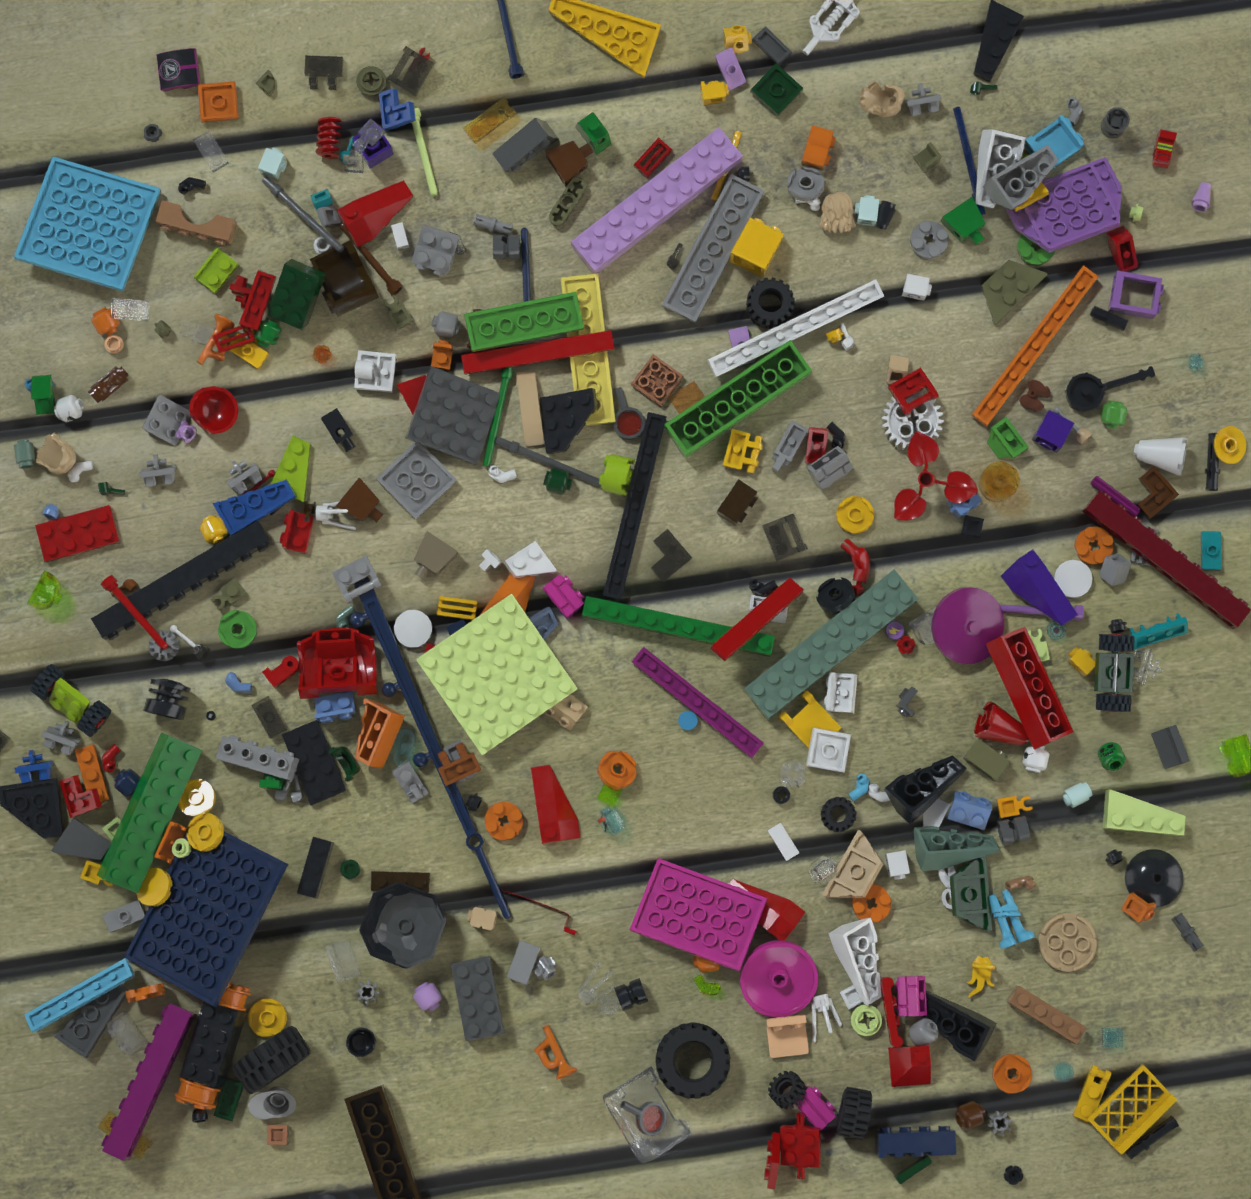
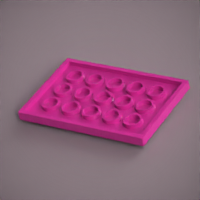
[630,858,767,972]

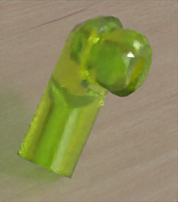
[693,974,721,996]

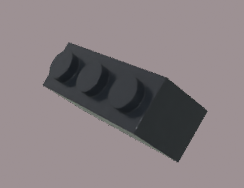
[297,837,334,899]

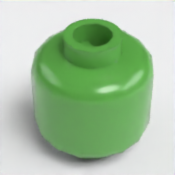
[1101,400,1127,429]

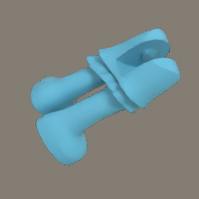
[989,890,1035,949]

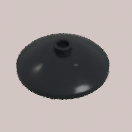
[1125,849,1183,907]

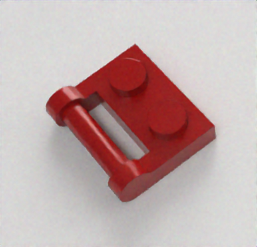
[888,368,939,415]

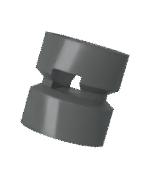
[1101,107,1130,139]
[493,235,520,259]
[997,816,1030,846]

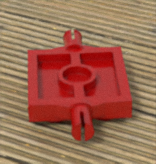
[780,1113,821,1179]

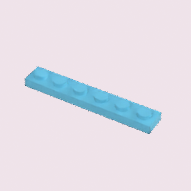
[25,958,135,1033]

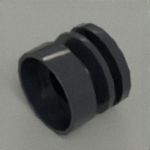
[143,679,191,720]

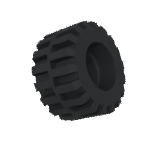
[746,277,795,329]
[837,1087,872,1140]

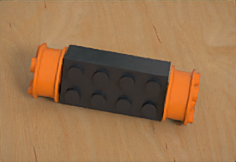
[174,982,251,1110]

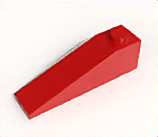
[337,180,413,248]
[531,765,581,844]
[729,879,805,941]

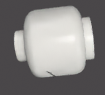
[54,395,84,422]
[1022,746,1050,773]

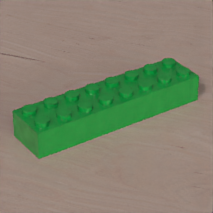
[97,732,202,893]

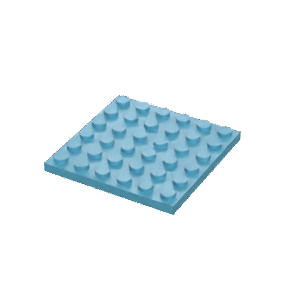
[14,157,161,292]

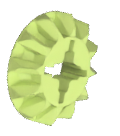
[851,1005,882,1036]

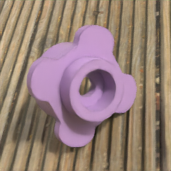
[176,421,196,443]

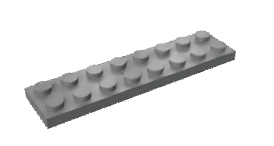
[662,174,765,323]

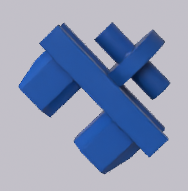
[15,750,54,783]

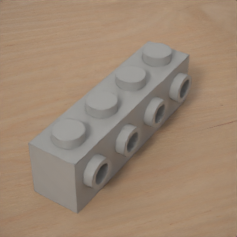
[216,735,299,781]

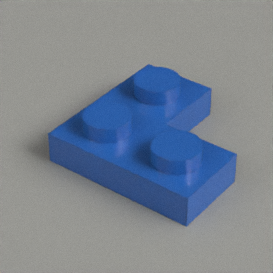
[379,88,416,131]

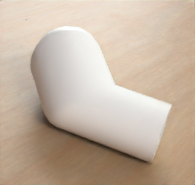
[795,198,821,211]

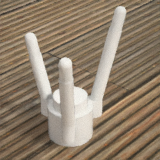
[316,501,356,530]
[811,994,842,1043]

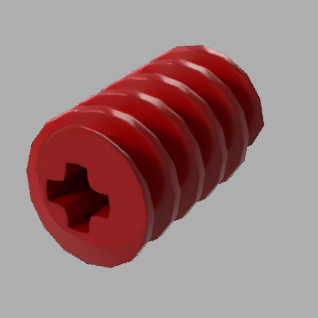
[316,117,342,159]

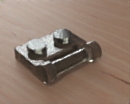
[387,46,435,96]
[762,514,808,562]

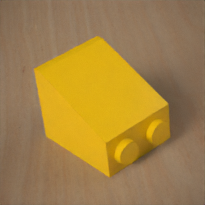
[729,218,784,278]

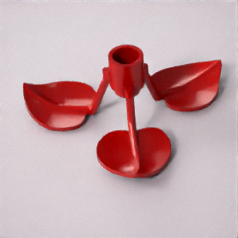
[894,431,978,521]

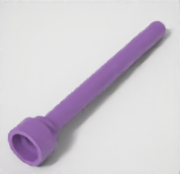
[1000,605,1084,621]

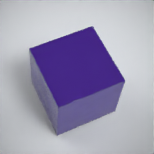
[353,123,394,169]
[1032,410,1074,453]

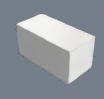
[391,222,409,250]

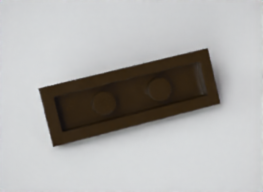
[371,871,430,892]

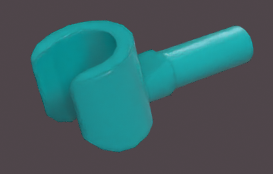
[340,137,354,162]

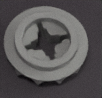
[148,630,179,661]

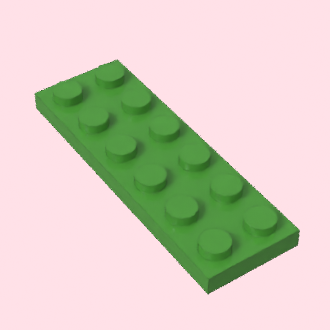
[464,292,584,352]

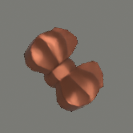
[1019,380,1051,412]

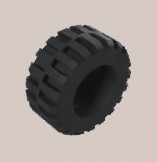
[655,1022,731,1099]
[233,1026,311,1094]

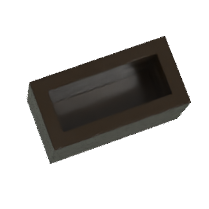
[717,479,758,526]

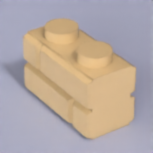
[467,907,498,930]

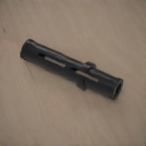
[1205,433,1220,491]
[1125,1115,1179,1160]

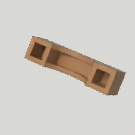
[155,200,237,246]
[1006,985,1087,1044]

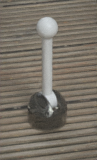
[170,625,210,661]

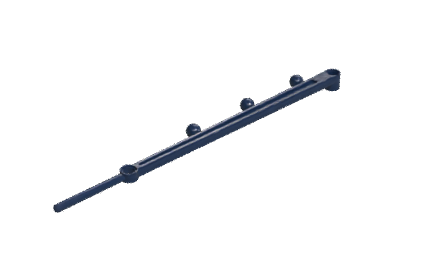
[350,577,511,919]

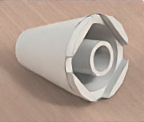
[1134,437,1188,475]

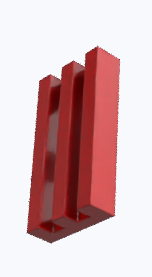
[634,137,673,178]
[212,325,255,354]

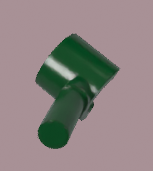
[970,81,997,95]
[98,482,125,495]

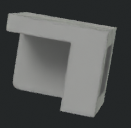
[1099,554,1132,586]

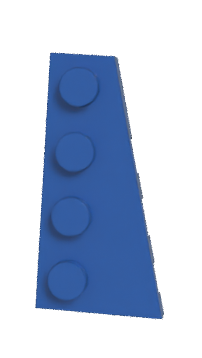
[213,480,297,536]

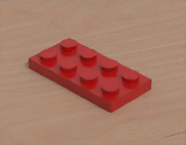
[35,505,120,562]

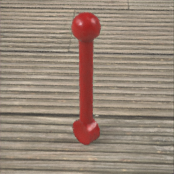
[244,470,276,494]

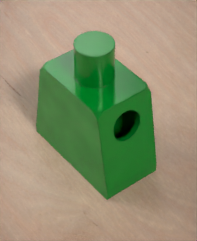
[575,112,611,155]
[941,197,985,246]

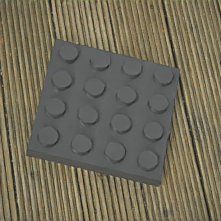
[405,366,500,465]

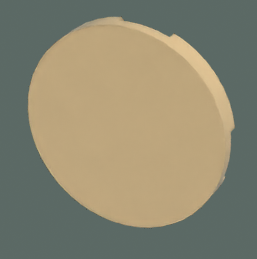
[1038,913,1097,972]

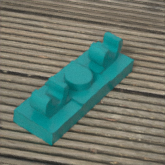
[1130,613,1188,650]

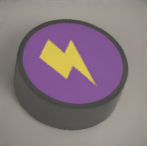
[885,621,905,641]

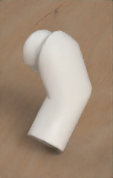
[68,461,94,482]
[489,465,517,483]
[868,784,890,802]

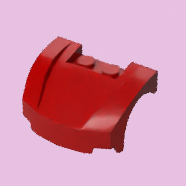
[297,628,377,699]

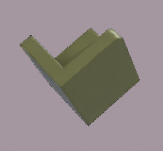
[913,142,942,173]

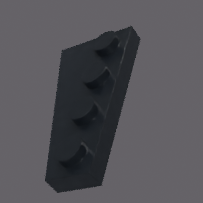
[973,0,1024,82]

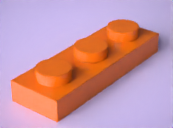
[75,744,110,803]

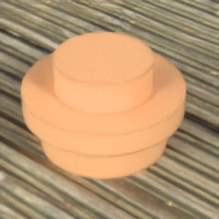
[104,335,124,354]

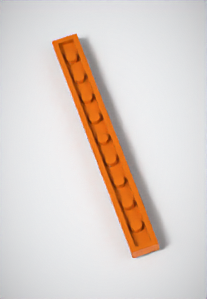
[971,265,1099,427]

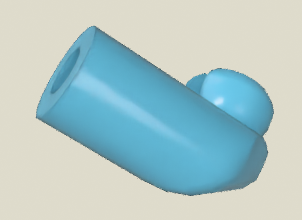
[848,773,869,802]

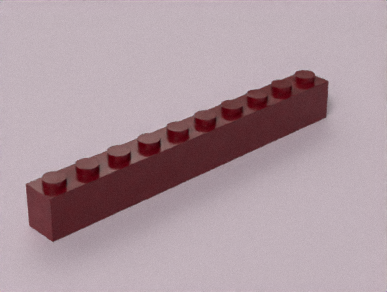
[1082,491,1251,629]

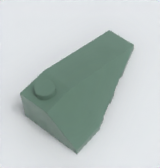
[914,826,999,871]

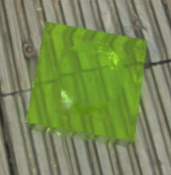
[597,784,623,807]

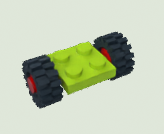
[30,664,112,737]

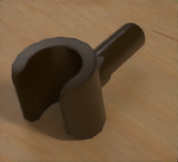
[304,501,316,522]

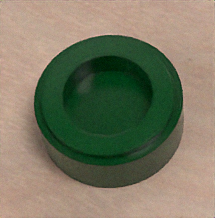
[340,859,360,879]

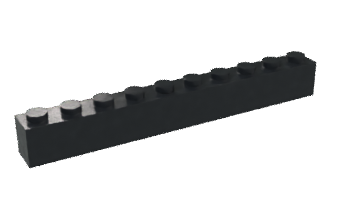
[91,521,272,641]

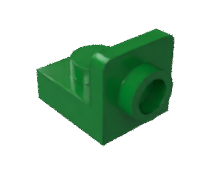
[259,773,283,790]

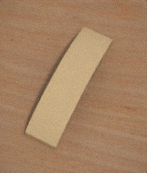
[516,370,544,447]

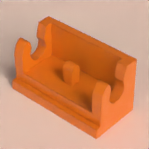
[154,821,189,864]

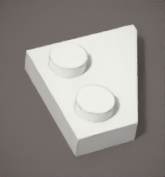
[504,541,557,578]

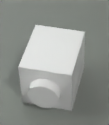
[902,274,932,301]
[885,850,910,880]

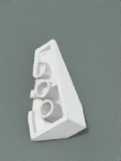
[976,129,1026,208]
[828,918,882,1006]

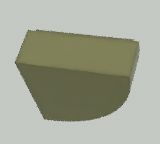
[256,69,275,97]

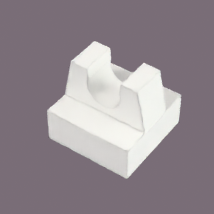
[479,549,503,571]

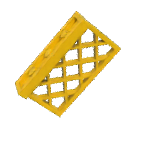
[1087,1064,1177,1155]

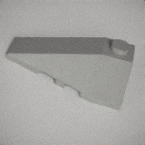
[983,145,1058,210]

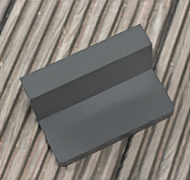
[1151,725,1190,769]

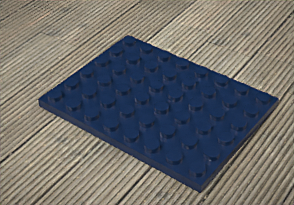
[124,831,288,1007]

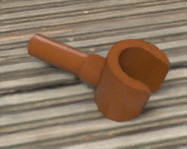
[111,579,138,597]

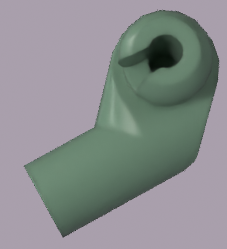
[336,604,356,628]

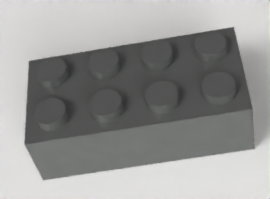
[451,956,505,1041]

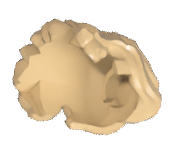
[860,81,905,118]
[819,192,856,233]
[36,432,76,474]

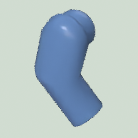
[225,672,252,693]

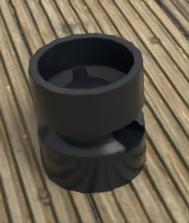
[614,978,648,1011]

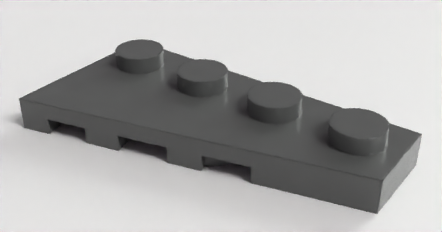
[54,985,129,1058]

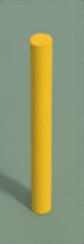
[710,131,742,202]

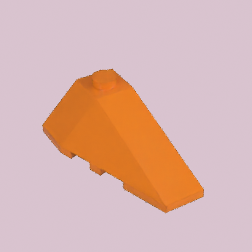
[480,574,536,615]

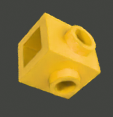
[723,25,752,54]

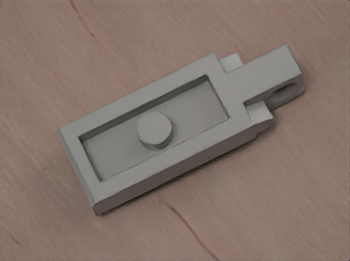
[771,420,809,473]

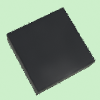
[961,515,984,538]

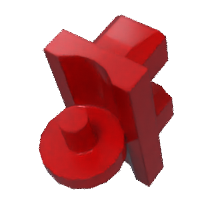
[229,276,251,309]

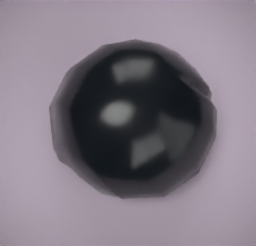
[346,1027,377,1057]

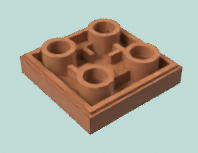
[631,354,684,407]

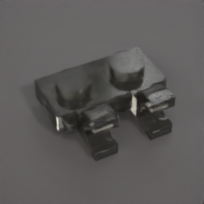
[304,55,343,90]

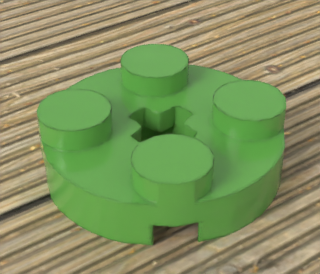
[1017,234,1055,266]
[218,610,257,649]

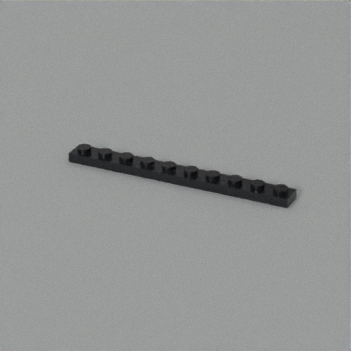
[603,412,667,601]

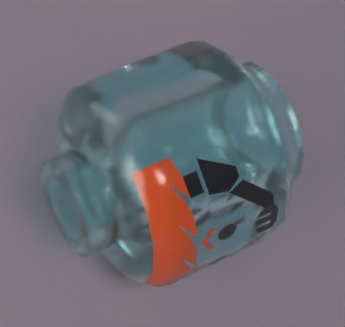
[597,805,626,835]

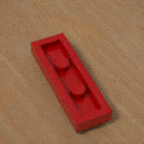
[239,270,277,331]

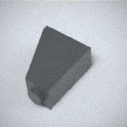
[51,818,111,860]

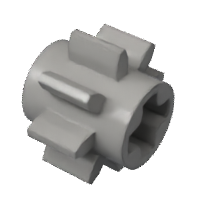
[533,956,558,980]
[355,980,380,1004]
[987,1110,1012,1135]

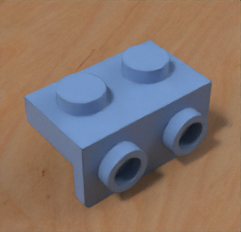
[947,791,992,830]

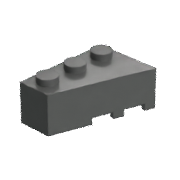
[492,118,558,173]

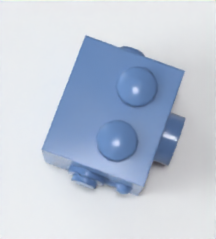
[947,493,982,518]

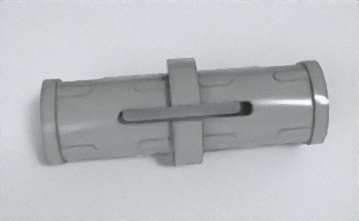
[473,214,513,236]

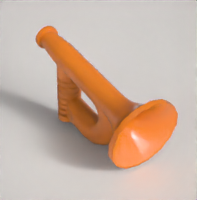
[196,314,235,365]
[533,1025,577,1080]

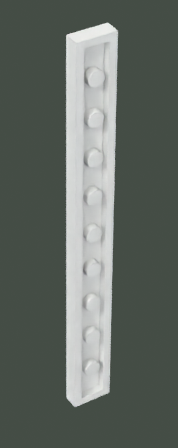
[707,280,884,377]

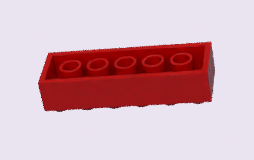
[986,627,1074,750]

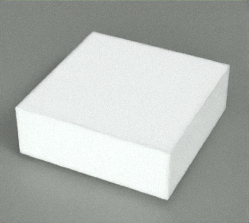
[839,985,863,1010]

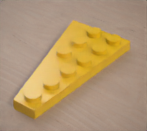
[549,0,661,79]

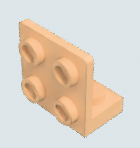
[765,1014,809,1058]

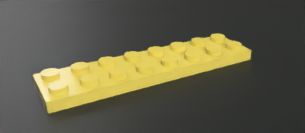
[561,273,616,426]

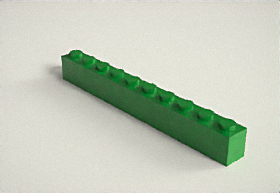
[582,596,775,657]

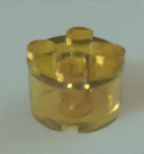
[978,461,1020,503]

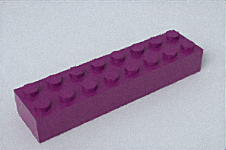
[101,1003,196,1161]

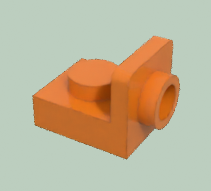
[431,340,453,371]
[1121,892,1157,923]

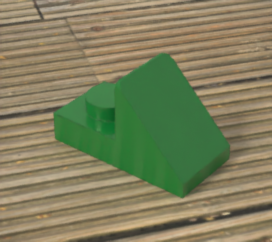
[31,374,56,415]

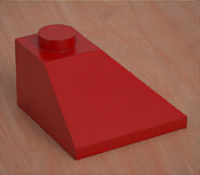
[888,1045,931,1087]

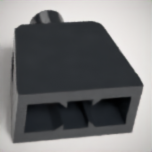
[321,408,356,452]

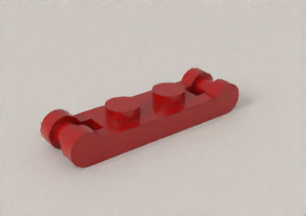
[880,977,903,1048]

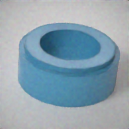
[678,711,698,731]

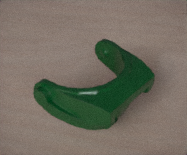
[328,747,361,782]

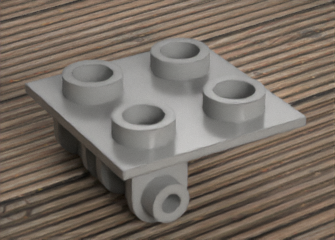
[142,394,191,446]

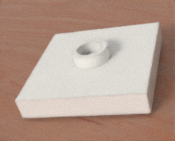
[806,728,851,773]

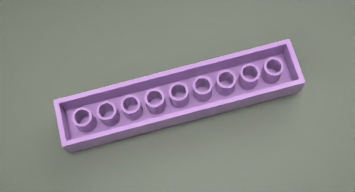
[571,127,743,274]

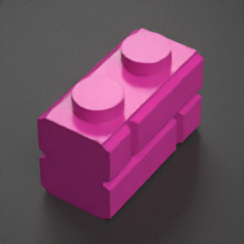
[543,574,585,619]
[895,976,927,1016]
[795,1086,836,1130]

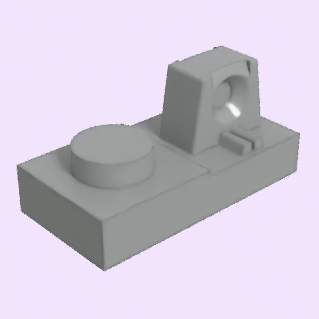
[392,761,429,804]

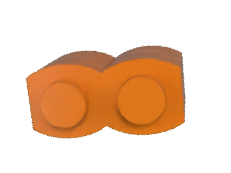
[801,125,836,170]

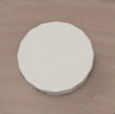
[1054,560,1093,598]
[394,610,432,648]

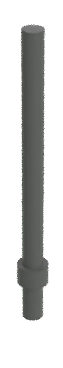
[262,176,344,253]
[495,436,601,487]

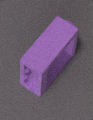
[1108,270,1164,319]

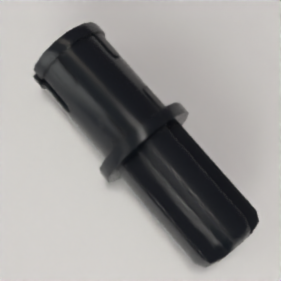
[1090,306,1128,331]

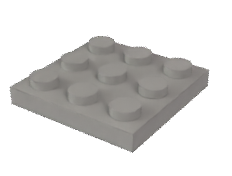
[376,442,457,520]

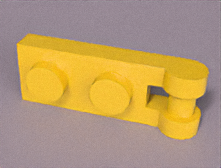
[1072,1065,1111,1123]

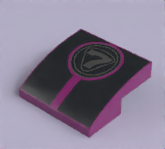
[156,48,200,92]

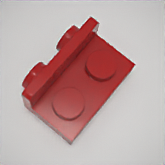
[280,510,315,554]

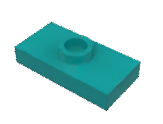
[1201,531,1221,570]

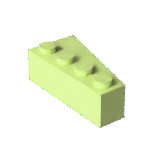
[1102,789,1186,836]

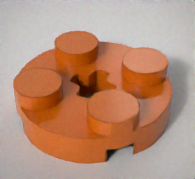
[1074,527,1114,565]
[597,751,637,790]
[484,802,523,841]
[852,884,891,923]
[125,983,165,1003]
[992,1054,1032,1093]

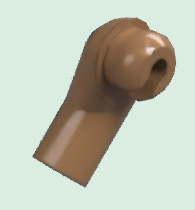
[1005,876,1036,891]

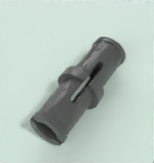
[1171,913,1204,952]

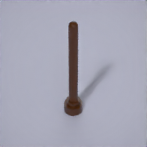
[340,223,403,296]

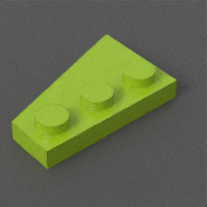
[270,436,311,503]

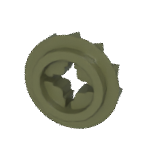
[356,66,386,96]

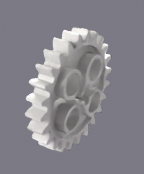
[881,390,944,450]

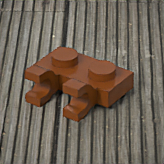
[437,742,481,786]

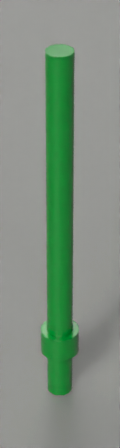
[483,367,513,467]

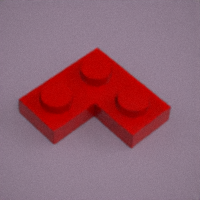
[60,775,102,818]
[764,1132,780,1189]

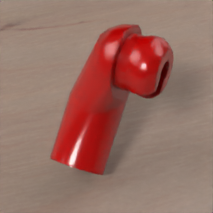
[102,744,121,773]

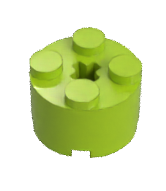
[599,454,635,496]

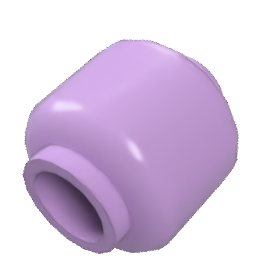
[413,982,442,1012]

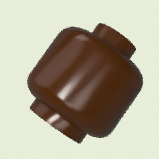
[955,1101,985,1130]

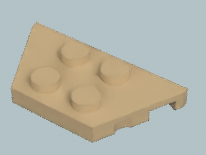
[822,830,884,898]

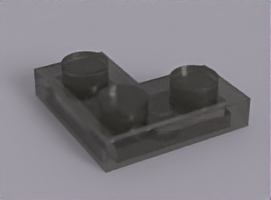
[651,529,692,583]

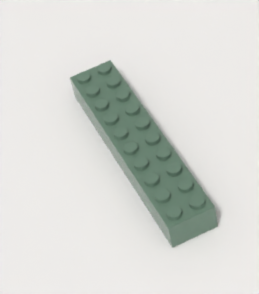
[743,569,918,720]

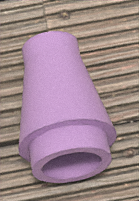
[1191,182,1211,212]

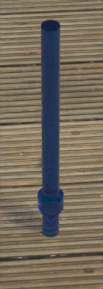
[953,107,986,216]

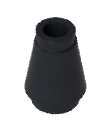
[876,201,896,230]

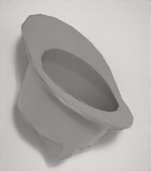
[248,1086,296,1119]

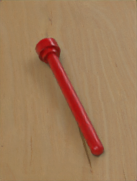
[100,575,168,650]

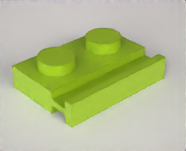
[193,248,239,294]

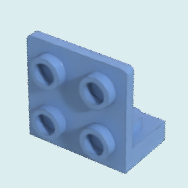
[314,691,357,724]

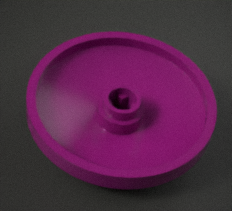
[931,587,1004,664]

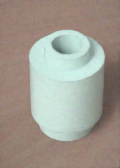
[1062,782,1093,808]

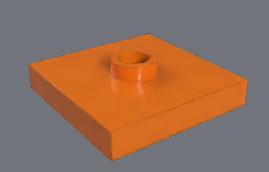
[198,81,239,123]

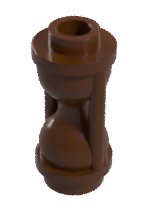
[88,366,128,403]

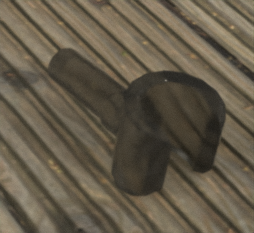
[667,243,683,270]

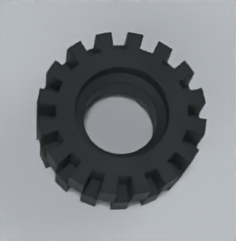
[820,797,856,832]
[768,1071,807,1110]

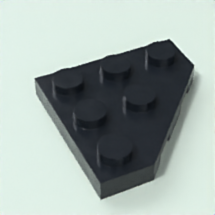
[540,388,597,455]
[0,778,64,839]

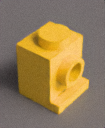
[700,81,729,105]
[1067,647,1096,676]

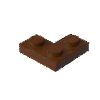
[1137,466,1179,520]

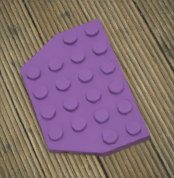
[1005,157,1122,253]

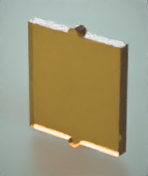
[668,381,705,414]

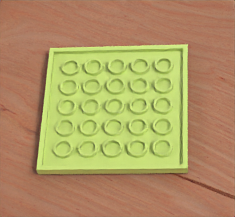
[416,594,578,755]

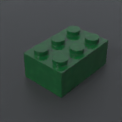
[267,259,326,330]

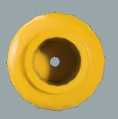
[200,515,228,545]

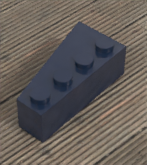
[875,1126,956,1158]

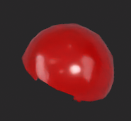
[189,386,239,434]

